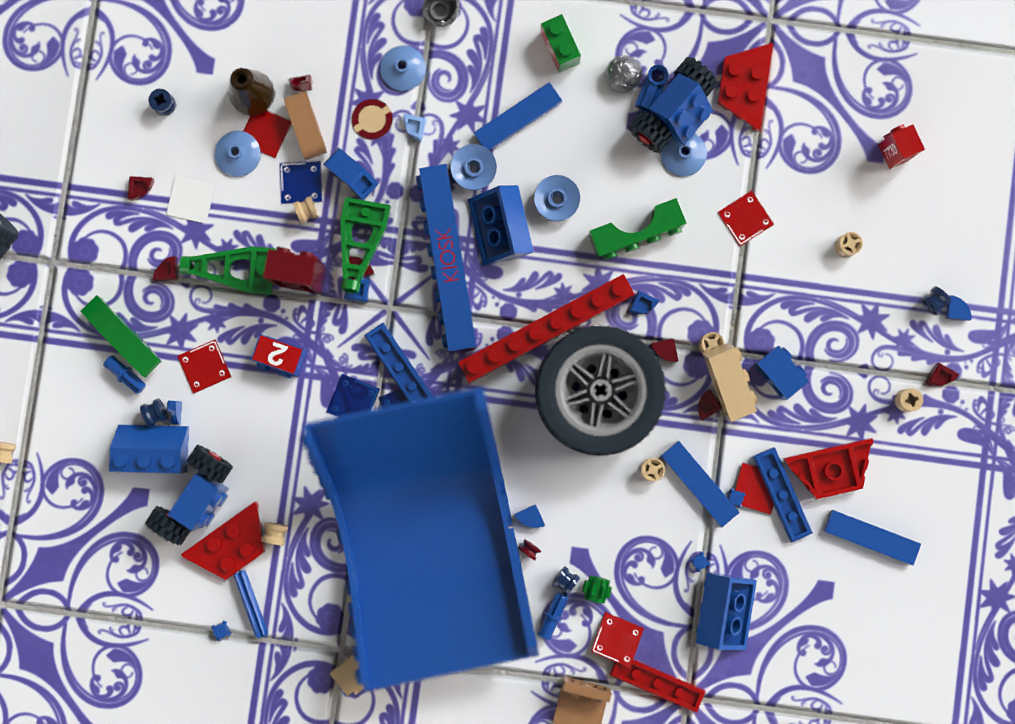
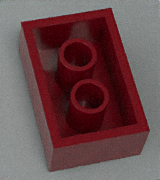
[263,247,327,295]

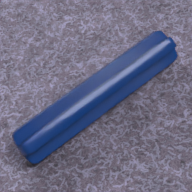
[233,570,268,639]

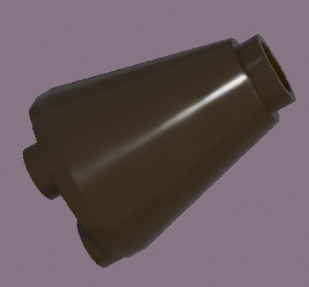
[228,68,276,117]

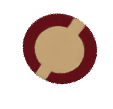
[352,99,393,139]

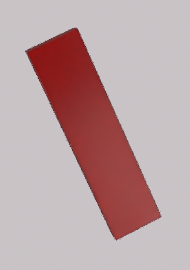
[609,659,706,713]

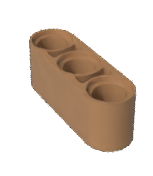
[284,91,327,160]

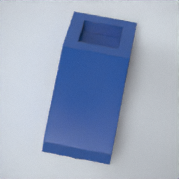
[323,147,379,200]

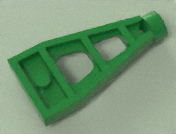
[340,197,391,294]
[179,246,276,295]

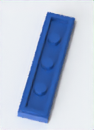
[474,82,562,151]
[364,323,434,402]
[661,441,740,527]
[752,447,813,543]
[824,510,921,566]

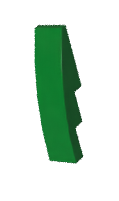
[80,295,162,378]

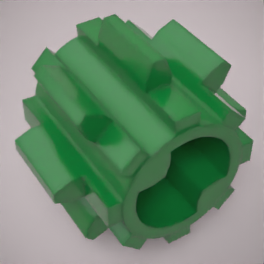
[582,575,612,604]

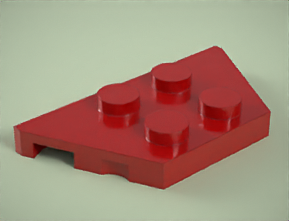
[717,43,774,132]
[783,438,874,499]
[181,501,266,580]

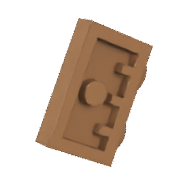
[553,676,612,724]

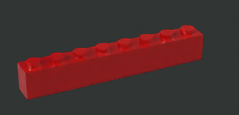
[458,274,635,384]

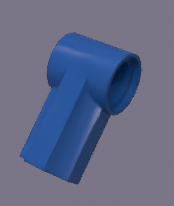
[634,64,669,113]

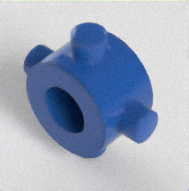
[728,488,745,508]
[689,552,710,572]
[211,620,231,641]

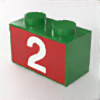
[540,14,581,73]

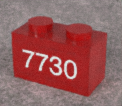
[878,124,925,169]

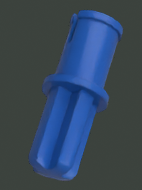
[103,355,146,394]
[537,592,568,640]

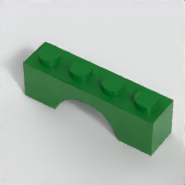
[588,198,687,261]

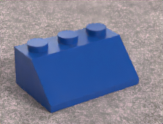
[468,185,534,266]
[109,425,189,473]
[696,572,757,650]

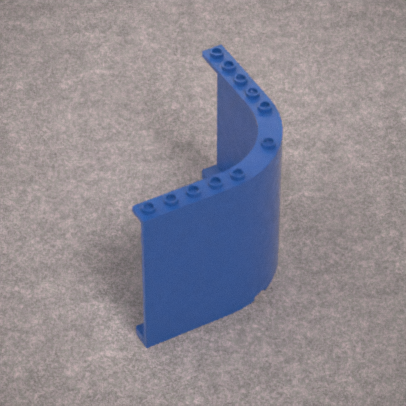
[300,386,539,692]

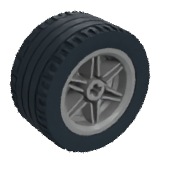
[535,325,666,456]

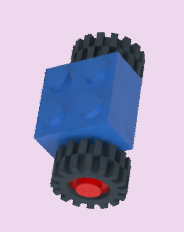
[628,57,718,153]
[145,444,233,546]

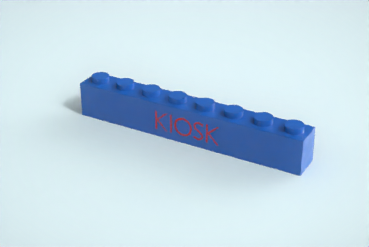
[416,164,477,353]

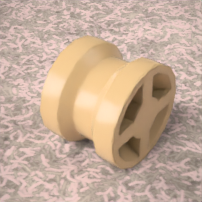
[293,196,319,224]
[835,232,863,257]
[699,332,724,353]
[894,388,924,412]
[0,441,16,464]
[640,458,665,482]
[261,522,288,545]

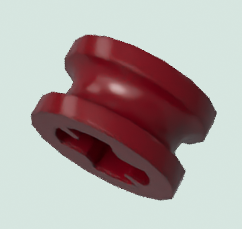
[518,539,542,560]

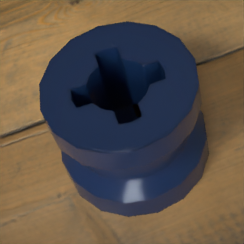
[148,88,176,116]
[920,286,952,316]
[140,398,168,427]
[551,566,580,596]

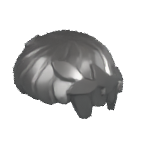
[422,0,460,27]
[605,55,643,93]

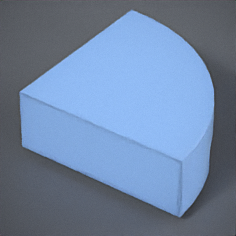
[403,114,427,142]

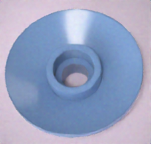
[380,46,426,91]
[215,131,261,177]
[661,134,707,177]
[451,144,497,190]
[534,175,580,221]

